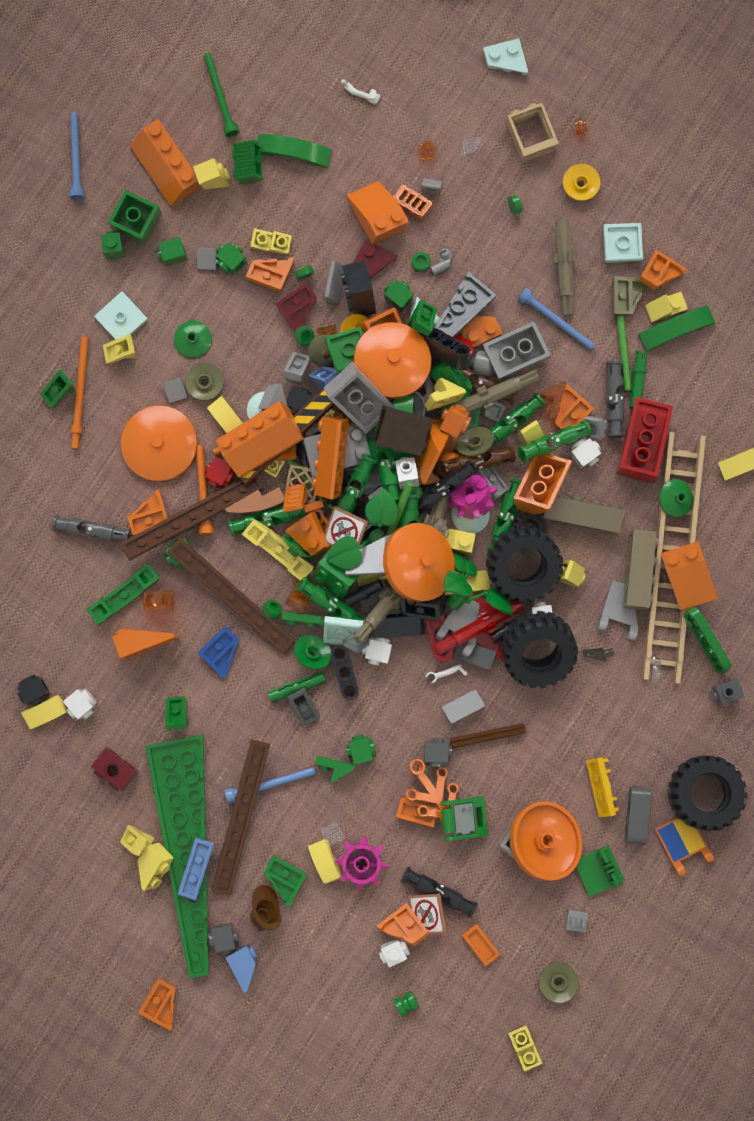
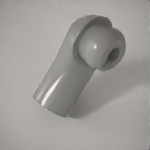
[430,249,452,276]

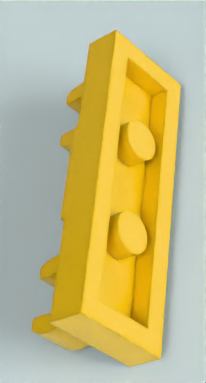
[586,757,619,817]

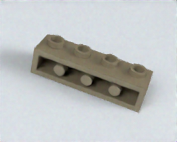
[543,492,625,533]
[623,529,659,610]

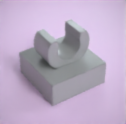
[584,416,607,439]
[565,909,588,933]

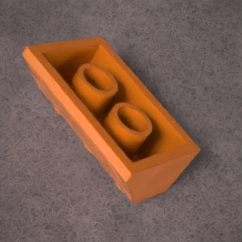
[514,454,572,515]

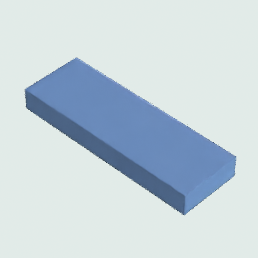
[177,837,215,900]

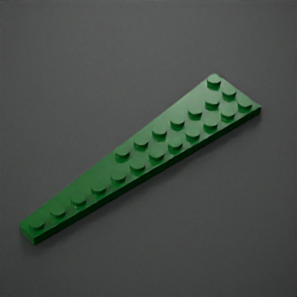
[146,734,209,979]

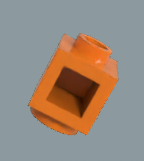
[440,404,471,438]

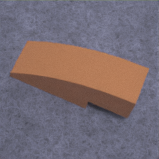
[225,487,285,515]

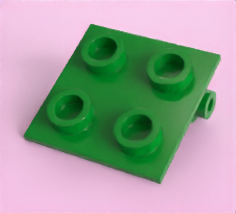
[576,845,625,897]

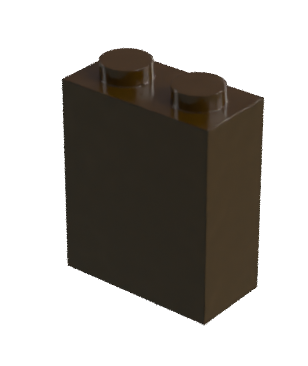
[373,405,432,456]

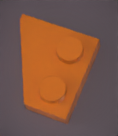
[639,249,687,290]
[285,512,330,556]

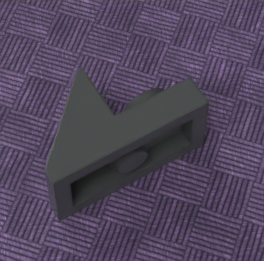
[287,688,320,726]

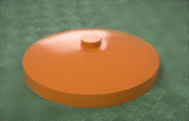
[354,322,431,399]
[121,406,198,482]
[383,523,455,602]
[510,801,582,881]

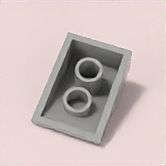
[482,321,551,379]
[324,362,394,433]
[303,425,371,476]

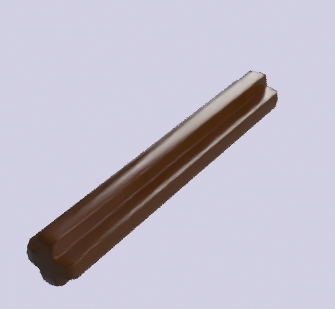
[450,723,526,748]

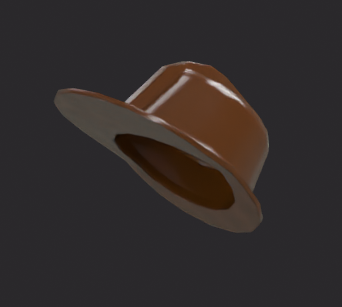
[250,885,281,931]

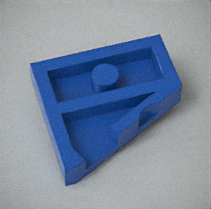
[198,625,239,679]

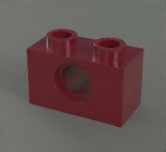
[91,747,139,791]

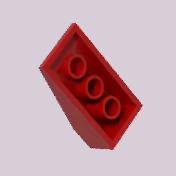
[616,397,673,483]

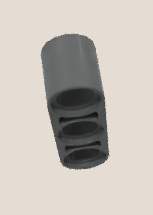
[625,786,651,845]

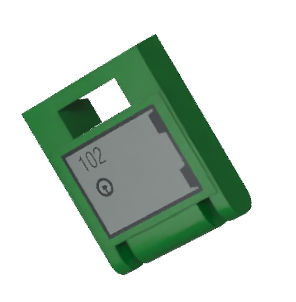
[441,796,488,841]

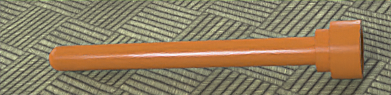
[196,444,214,535]

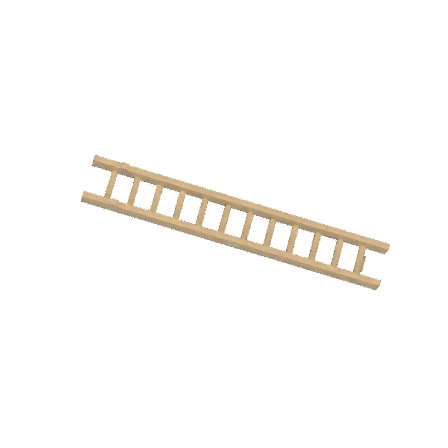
[641,432,706,684]

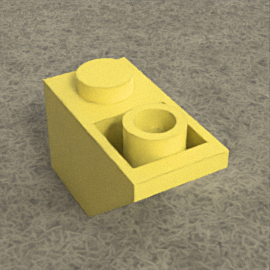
[193,158,230,189]
[138,842,174,891]

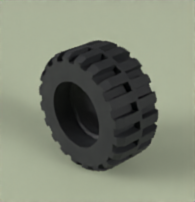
[486,525,563,603]
[501,611,578,688]
[668,756,747,831]

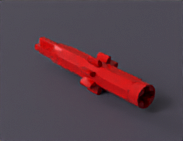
[435,599,523,654]

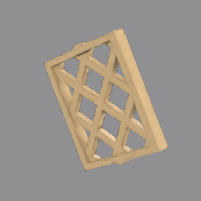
[284,464,316,503]

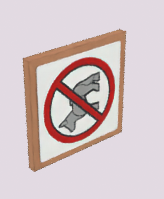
[324,506,368,546]
[408,893,447,934]

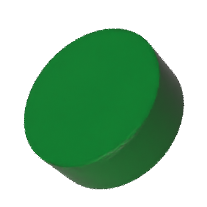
[508,195,522,215]
[412,252,431,272]
[294,266,314,280]
[294,326,314,346]
[262,599,282,619]

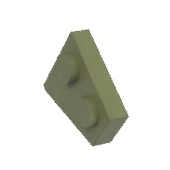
[612,276,646,316]

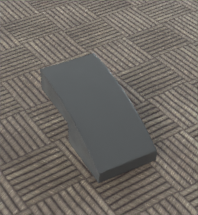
[453,642,496,670]

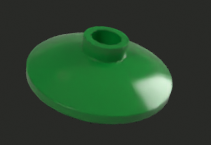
[174,321,212,358]
[659,479,693,517]
[282,533,314,559]
[294,635,331,670]

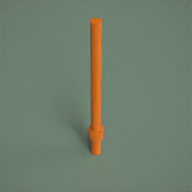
[70,336,89,449]

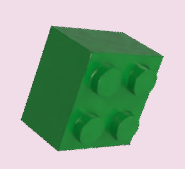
[108,190,162,246]
[311,551,360,601]

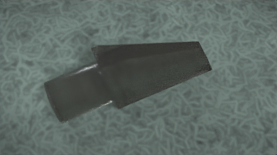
[582,647,614,662]

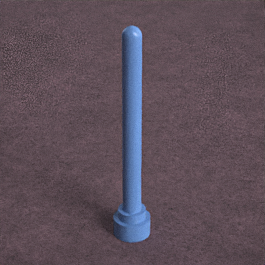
[69,112,85,200]
[517,287,595,350]
[225,767,316,805]

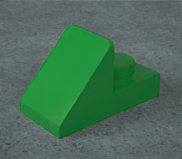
[407,300,437,336]
[40,369,75,408]
[165,696,189,731]
[315,756,355,784]

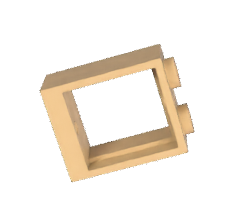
[506,103,559,163]

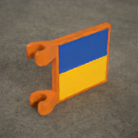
[655,818,714,876]

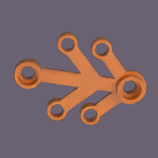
[405,759,459,822]

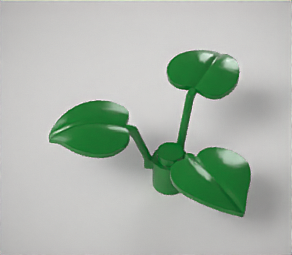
[327,489,398,569]
[444,551,513,616]

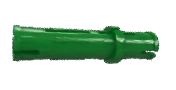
[629,351,648,409]
[268,671,326,703]

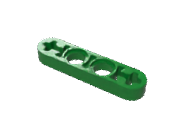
[684,607,732,674]

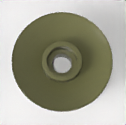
[308,334,334,367]
[185,363,223,400]
[456,427,494,457]
[539,962,579,1003]

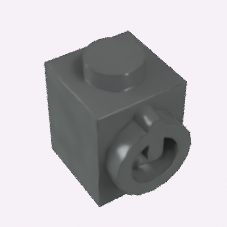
[711,678,744,705]
[424,738,452,767]
[208,923,239,955]

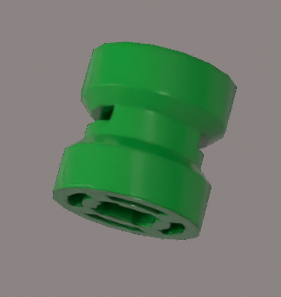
[393,990,420,1017]

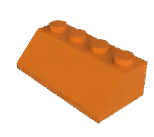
[130,119,202,207]
[216,401,304,478]
[312,416,350,499]

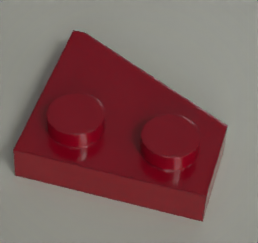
[353,240,397,279]
[275,282,317,333]

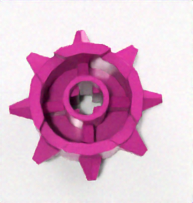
[447,475,498,519]
[335,836,389,891]

